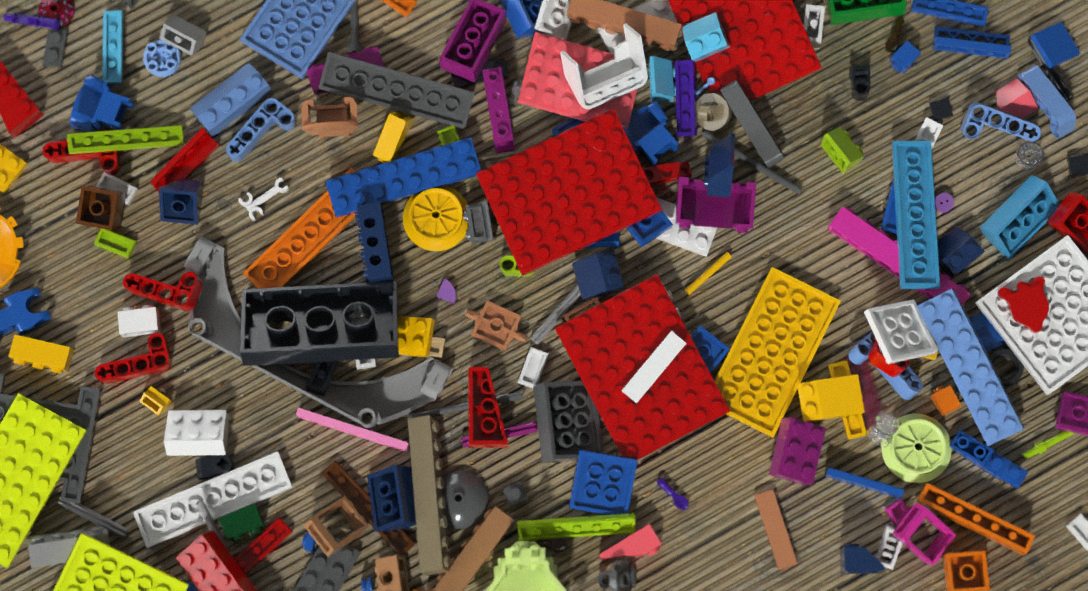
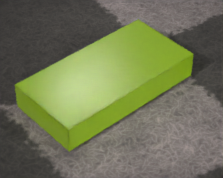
[94,228,137,259]

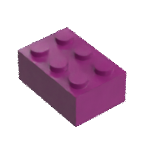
[769,417,826,485]

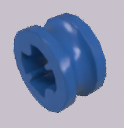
[361,576,373,591]

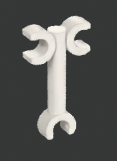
[238,178,289,221]

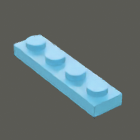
[102,10,123,85]

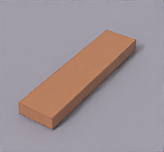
[754,489,797,571]

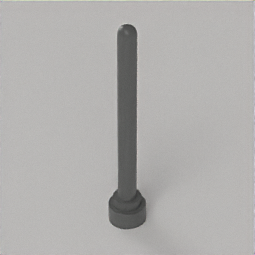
[348,1,363,54]

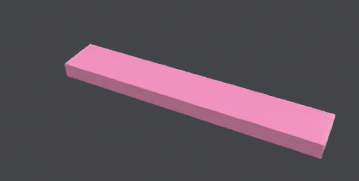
[296,408,410,452]

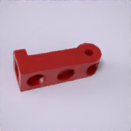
[642,161,692,186]

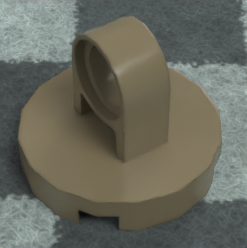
[696,93,732,131]

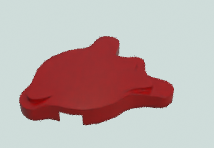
[997,276,1049,333]

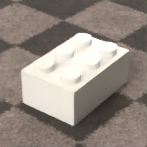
[164,410,229,456]

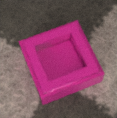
[884,498,910,526]

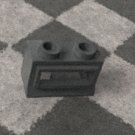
[463,202,496,244]

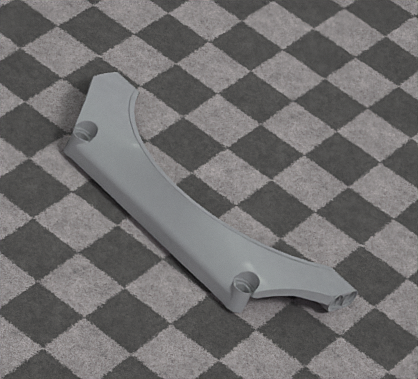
[184,236,453,428]

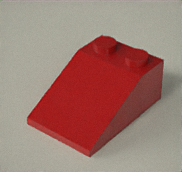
[1047,192,1088,255]

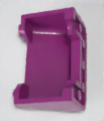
[675,177,756,233]

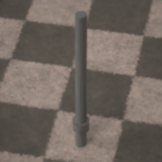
[702,130,803,195]
[408,391,524,419]

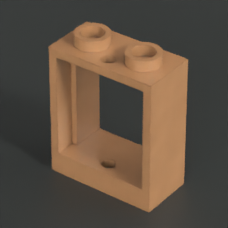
[304,496,369,557]

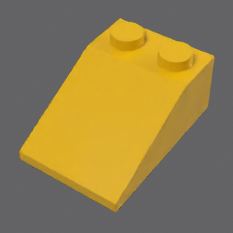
[797,374,866,423]

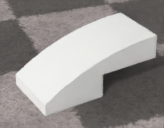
[915,117,943,150]

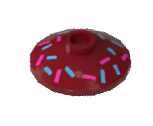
[38,0,75,29]

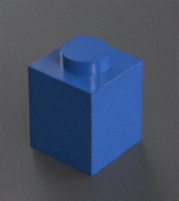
[890,41,921,74]

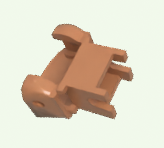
[301,97,358,139]

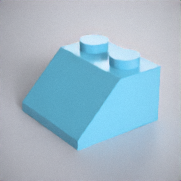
[682,12,730,62]
[648,56,676,103]

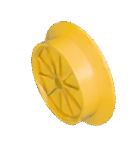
[403,185,469,251]

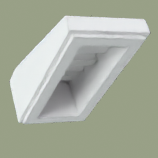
[876,524,902,570]

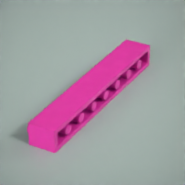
[828,207,970,305]

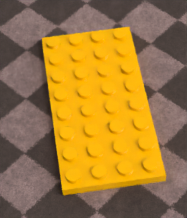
[714,267,841,438]

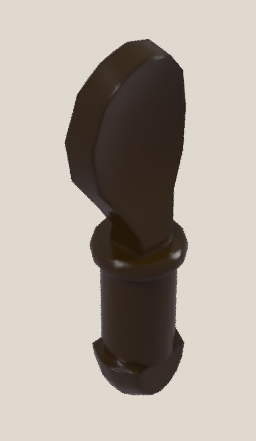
[885,16,905,53]
[529,539,568,552]

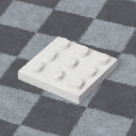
[864,299,938,364]

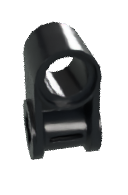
[849,64,870,101]
[195,455,234,480]

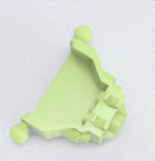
[486,541,566,591]

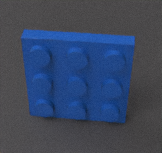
[569,450,638,515]

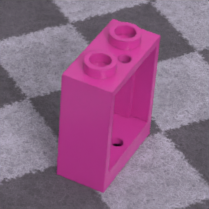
[892,503,956,566]

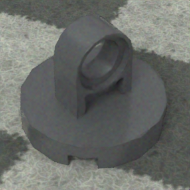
[598,560,636,591]

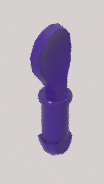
[657,478,689,510]

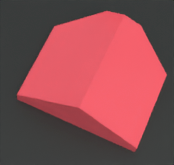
[995,79,1038,123]

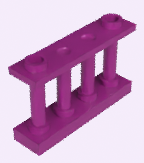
[482,67,515,154]

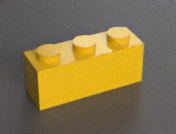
[8,335,74,374]

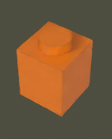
[930,385,962,417]

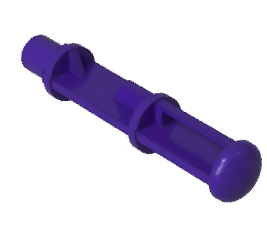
[3,13,60,30]

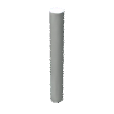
[196,500,229,551]

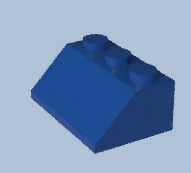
[499,0,543,38]

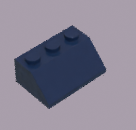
[704,134,735,197]
[367,465,416,532]

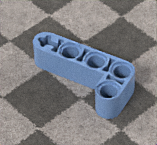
[1018,65,1076,139]
[226,98,296,162]
[960,102,1041,141]
[848,332,923,400]

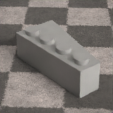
[27,527,110,568]

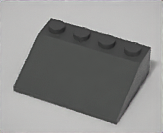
[533,381,604,463]

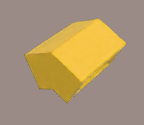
[139,386,172,415]

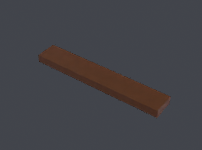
[321,460,416,556]

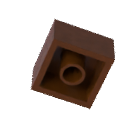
[76,186,125,230]

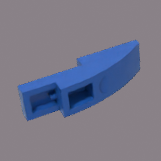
[950,430,1028,489]

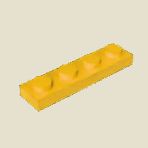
[828,360,867,440]

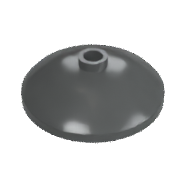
[442,471,488,529]

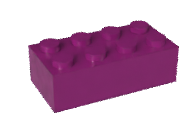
[439,0,507,82]

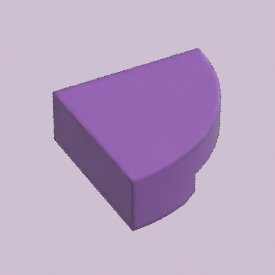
[437,279,456,304]

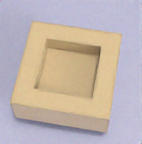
[429,337,445,359]

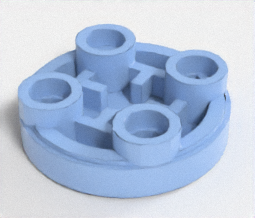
[143,40,182,77]

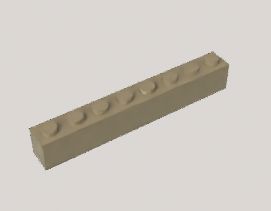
[408,415,451,575]

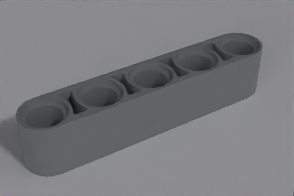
[720,79,785,168]

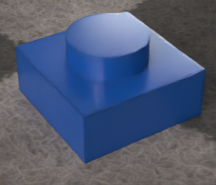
[302,532,316,553]

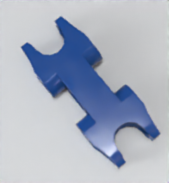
[0,287,52,336]

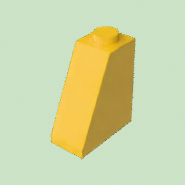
[373,111,415,163]

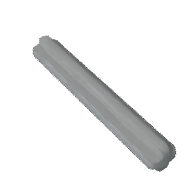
[531,284,581,345]
[58,496,128,538]

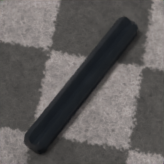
[1028,38,1074,102]

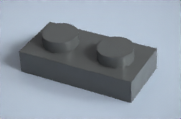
[42,29,68,68]

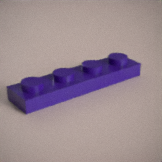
[675,60,697,137]

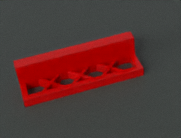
[150,128,220,192]

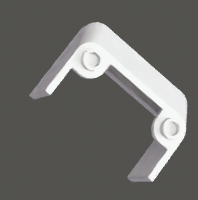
[560,23,648,109]

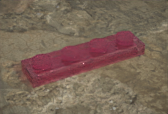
[844,356,887,431]

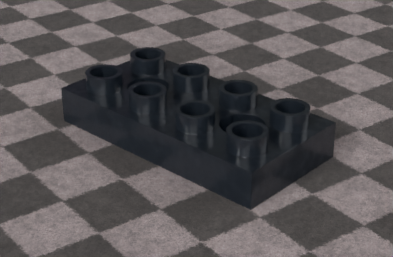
[240,281,399,366]

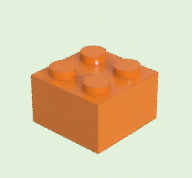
[942,551,990,591]

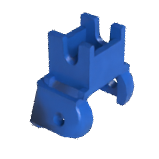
[70,75,135,132]
[623,101,679,166]

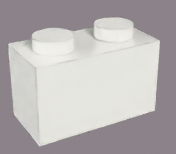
[803,4,825,49]
[117,305,161,338]

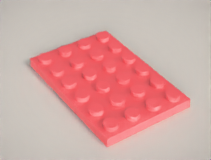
[517,32,637,129]

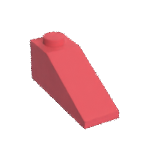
[599,524,662,559]

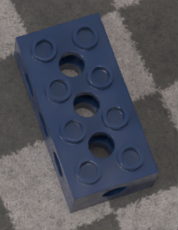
[355,202,394,283]

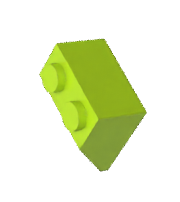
[821,127,864,174]

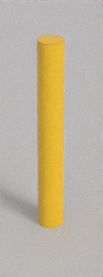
[685,252,732,295]

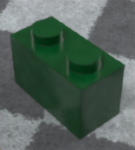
[218,503,266,542]

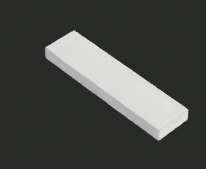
[622,331,686,403]

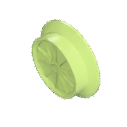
[881,413,952,483]

